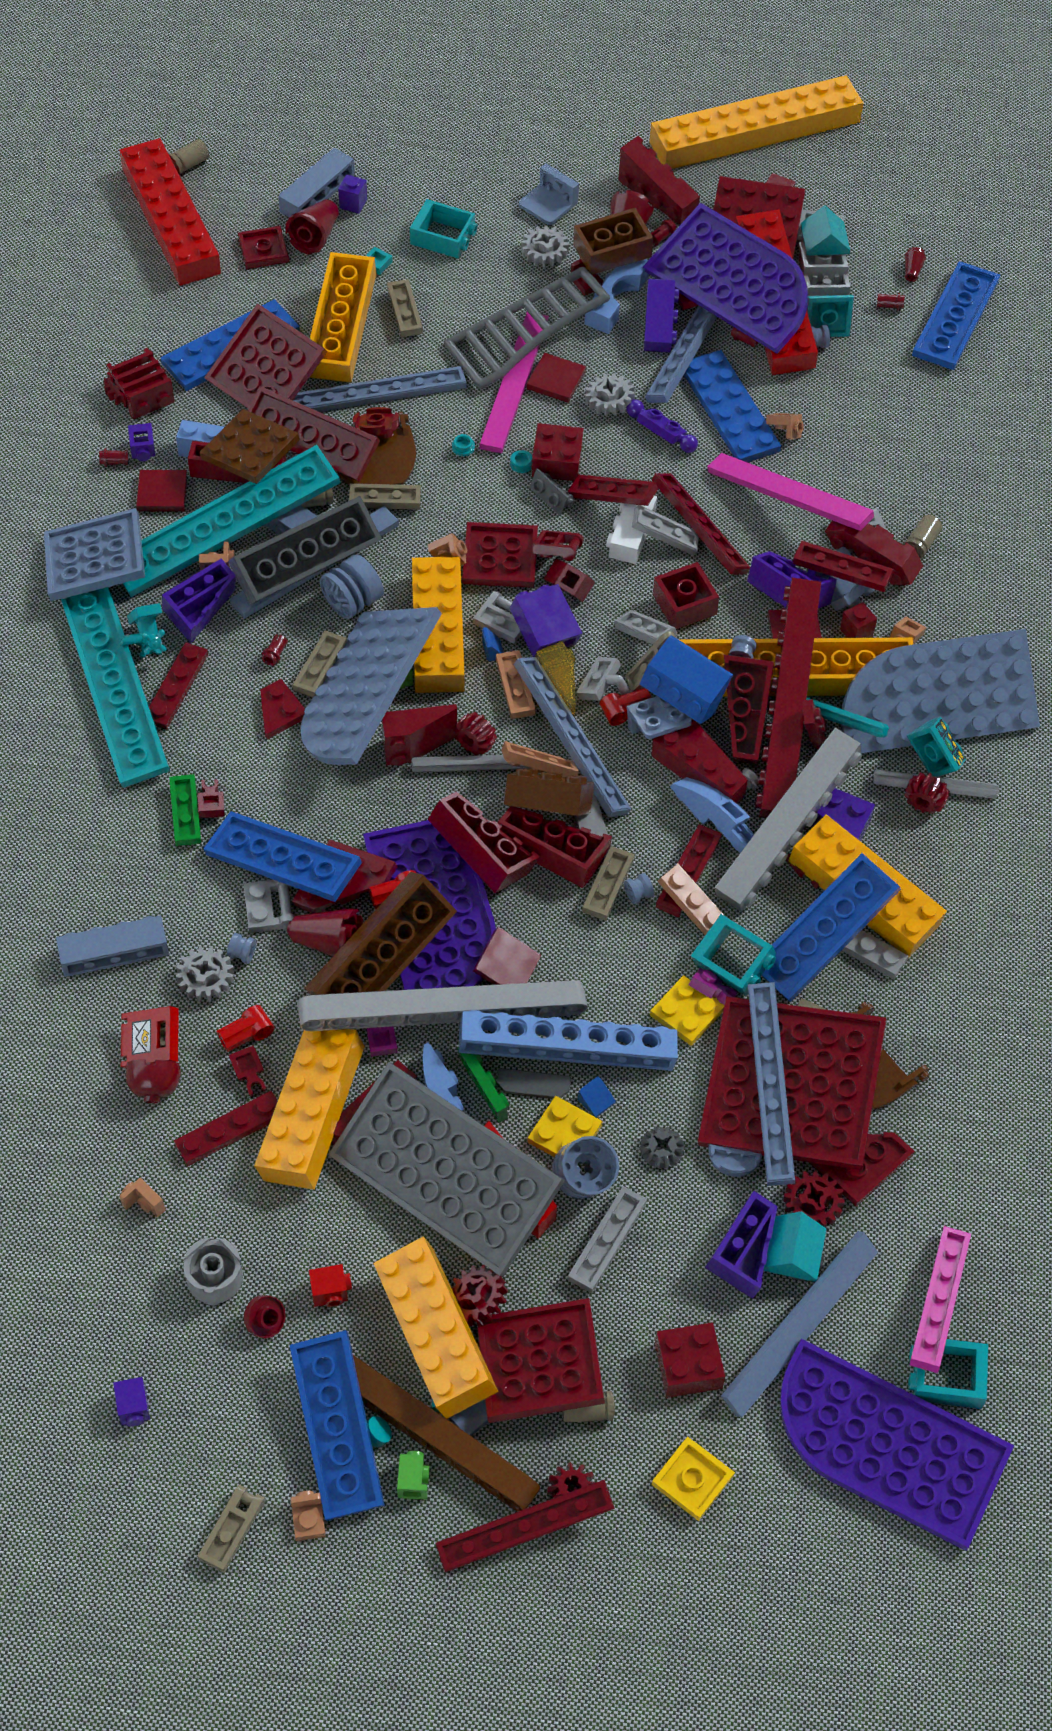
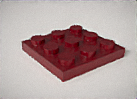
[462,522,538,588]

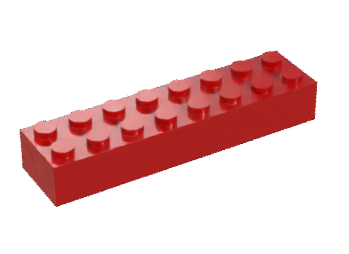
[119,138,221,286]
[735,209,818,375]

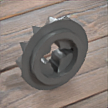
[640,1126,684,1168]

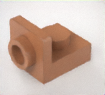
[766,413,804,440]
[428,533,467,565]
[199,542,235,570]
[889,617,927,644]
[119,1178,166,1218]
[290,1491,326,1541]

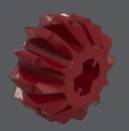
[453,712,497,756]
[904,772,950,815]
[547,1462,595,1499]

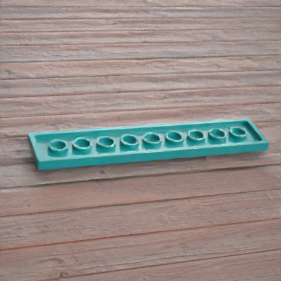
[122,445,341,597]
[61,587,170,788]

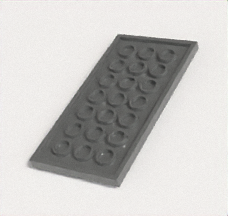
[328,1062,565,1277]

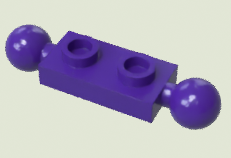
[626,399,698,453]

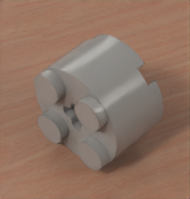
[183,1238,243,1306]

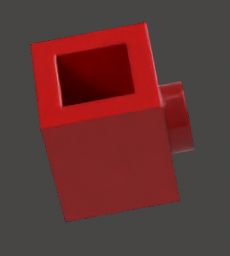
[309,1264,352,1307]

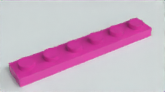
[909,1226,971,1373]

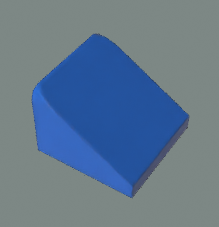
[482,627,504,662]
[577,1076,616,1118]

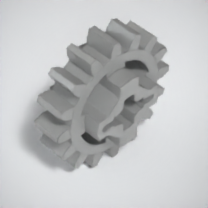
[521,226,569,268]
[585,373,635,416]
[176,946,234,1002]

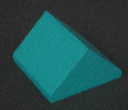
[800,205,850,255]
[807,295,854,337]
[763,1211,827,1282]

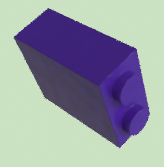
[509,584,583,657]

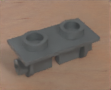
[529,469,575,516]

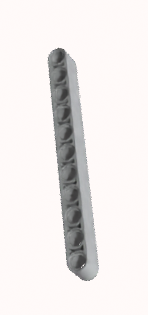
[297,980,588,1031]

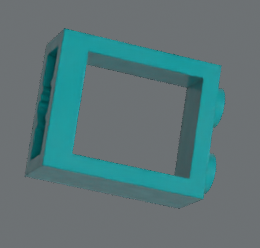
[410,199,478,259]
[691,914,776,997]
[908,1339,988,1409]

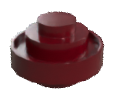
[244,1295,286,1338]

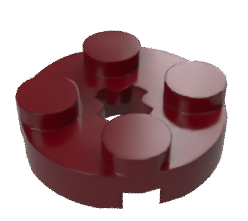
[352,407,399,438]

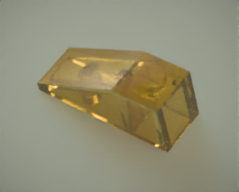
[536,641,576,718]

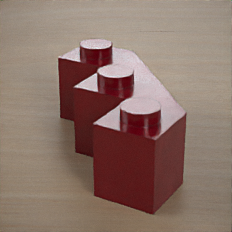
[825,520,923,585]

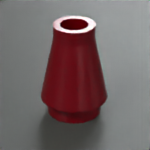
[904,247,926,282]

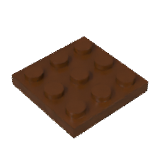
[200,409,300,484]

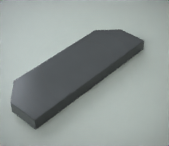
[497,1068,571,1099]

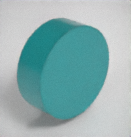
[510,450,533,473]
[367,1416,392,1448]

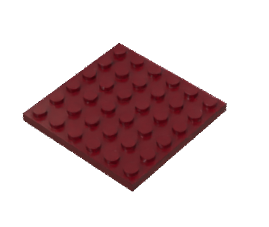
[698,996,887,1170]

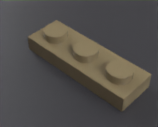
[387,279,423,337]
[349,484,421,510]
[292,631,347,697]
[582,846,635,921]

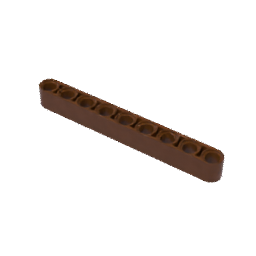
[353,1355,541,1512]

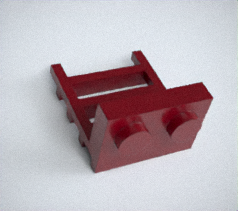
[106,348,175,420]

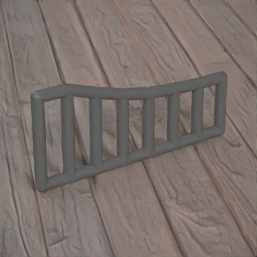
[444,267,610,389]

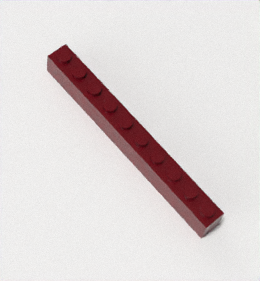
[755,577,821,818]

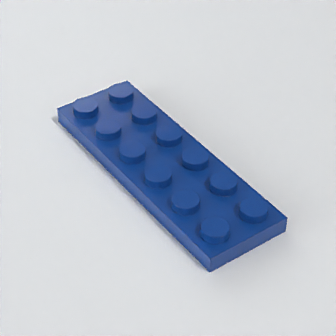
[912,261,1001,370]
[161,299,300,391]
[684,350,781,462]
[204,811,362,902]
[761,853,901,1003]
[290,1330,385,1521]

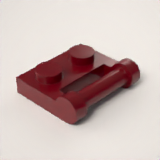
[533,530,584,561]

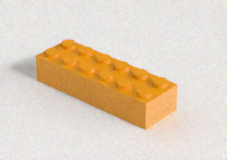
[310,252,376,383]
[412,557,465,693]
[789,814,947,958]
[254,1029,365,1190]
[373,1236,498,1419]

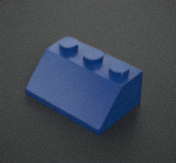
[639,635,733,724]

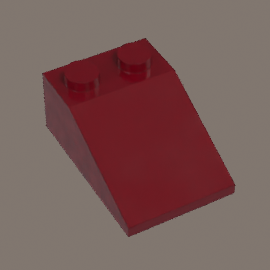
[382,704,457,766]

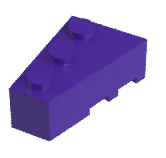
[644,279,679,352]
[747,551,837,608]
[162,558,236,644]
[810,788,875,842]
[705,1191,778,1299]

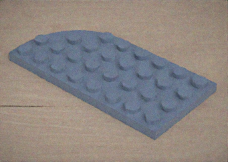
[301,607,442,765]
[841,629,1040,753]

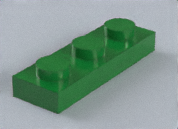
[169,774,202,846]
[458,1047,510,1123]

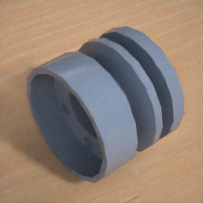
[320,554,384,619]
[552,1136,619,1199]

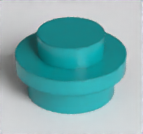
[452,434,475,456]

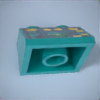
[906,717,966,777]

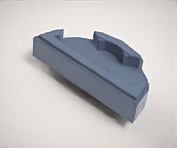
[708,1144,763,1177]

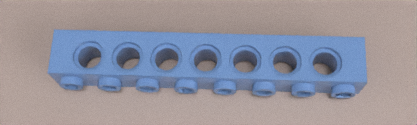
[459,1010,678,1071]

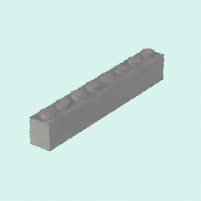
[715,728,862,912]

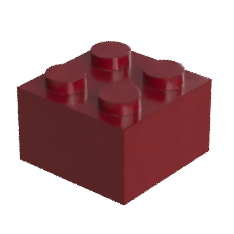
[532,423,584,481]
[652,562,719,629]
[654,1322,725,1398]

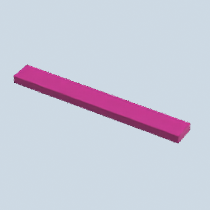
[480,312,549,454]
[707,453,874,531]

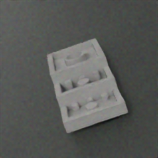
[799,242,851,296]

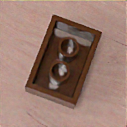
[573,208,653,275]
[504,768,594,816]

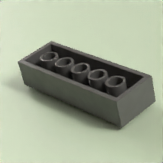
[228,496,382,605]

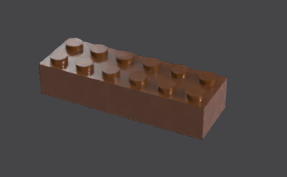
[304,872,457,995]

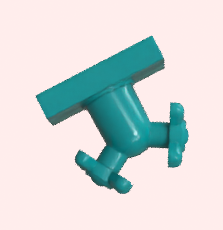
[119,603,167,658]

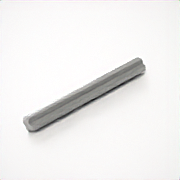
[412,755,529,772]
[873,769,999,799]

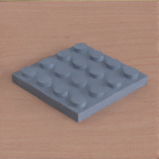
[44,508,145,601]

